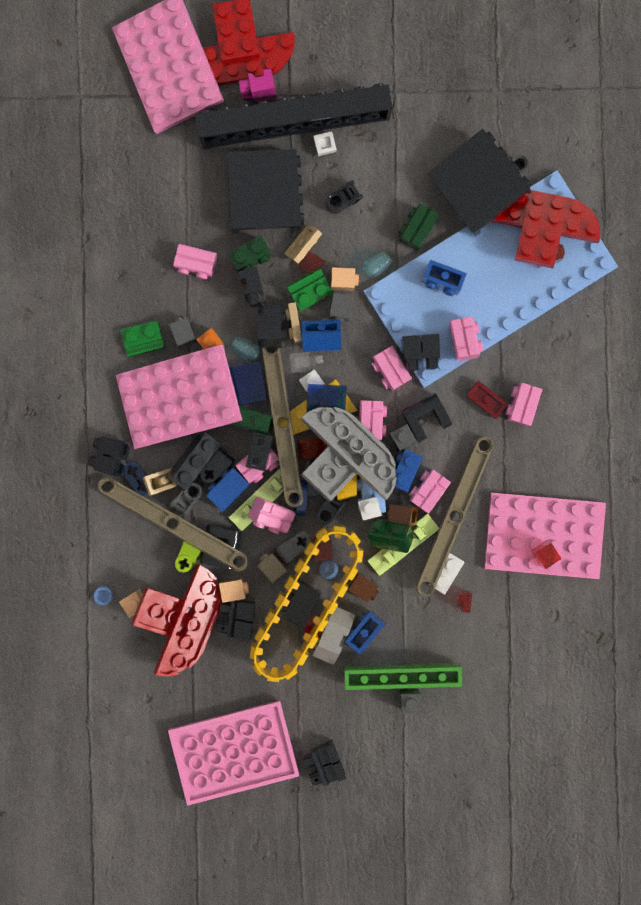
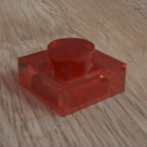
[299,251,325,274]
[458,591,472,613]

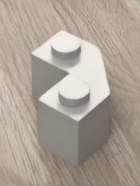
[313,607,355,665]

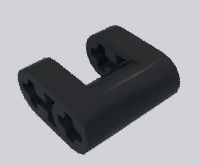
[401,393,452,443]
[199,524,242,569]

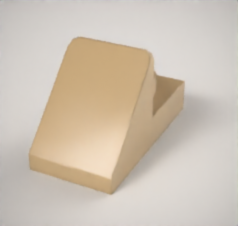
[143,467,177,496]

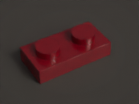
[466,381,508,419]

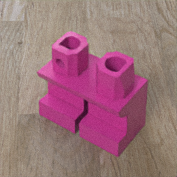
[239,68,277,104]

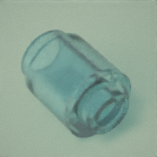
[363,250,392,278]
[231,336,260,362]

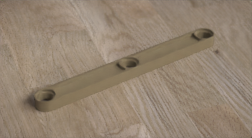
[262,348,303,507]
[416,437,493,596]
[98,477,247,571]

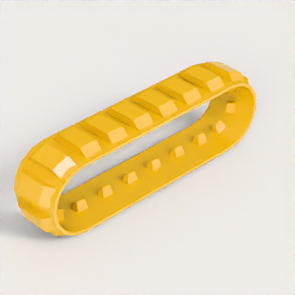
[250,524,363,682]

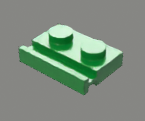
[286,268,333,311]
[120,321,165,357]

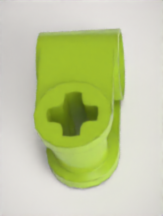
[175,542,201,573]

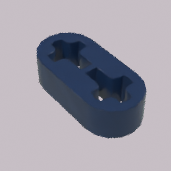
[124,462,149,495]
[293,480,308,516]

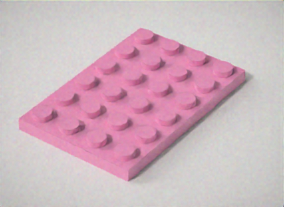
[112,0,224,134]
[116,345,242,449]
[484,493,606,579]
[168,700,299,806]

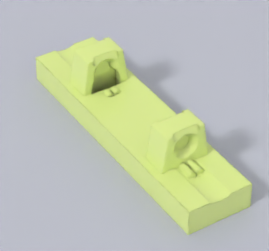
[229,469,284,531]
[367,514,439,576]

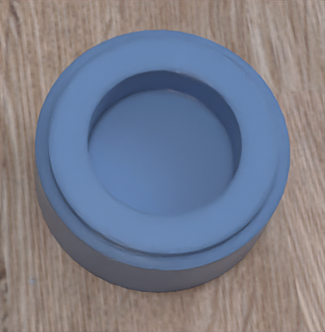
[319,559,338,579]
[93,586,114,606]

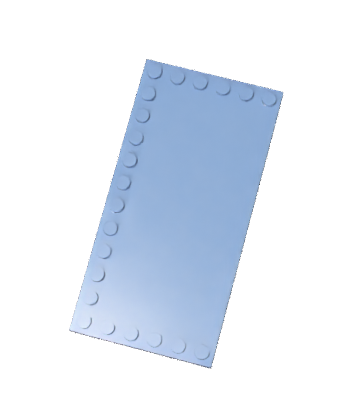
[363,170,618,388]

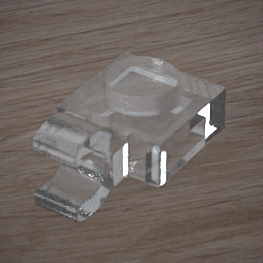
[290,352,324,374]

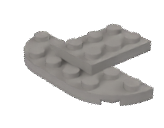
[301,407,396,502]

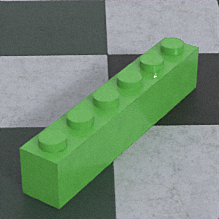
[344,663,462,690]

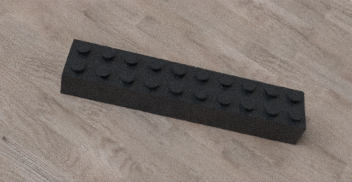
[195,83,392,149]

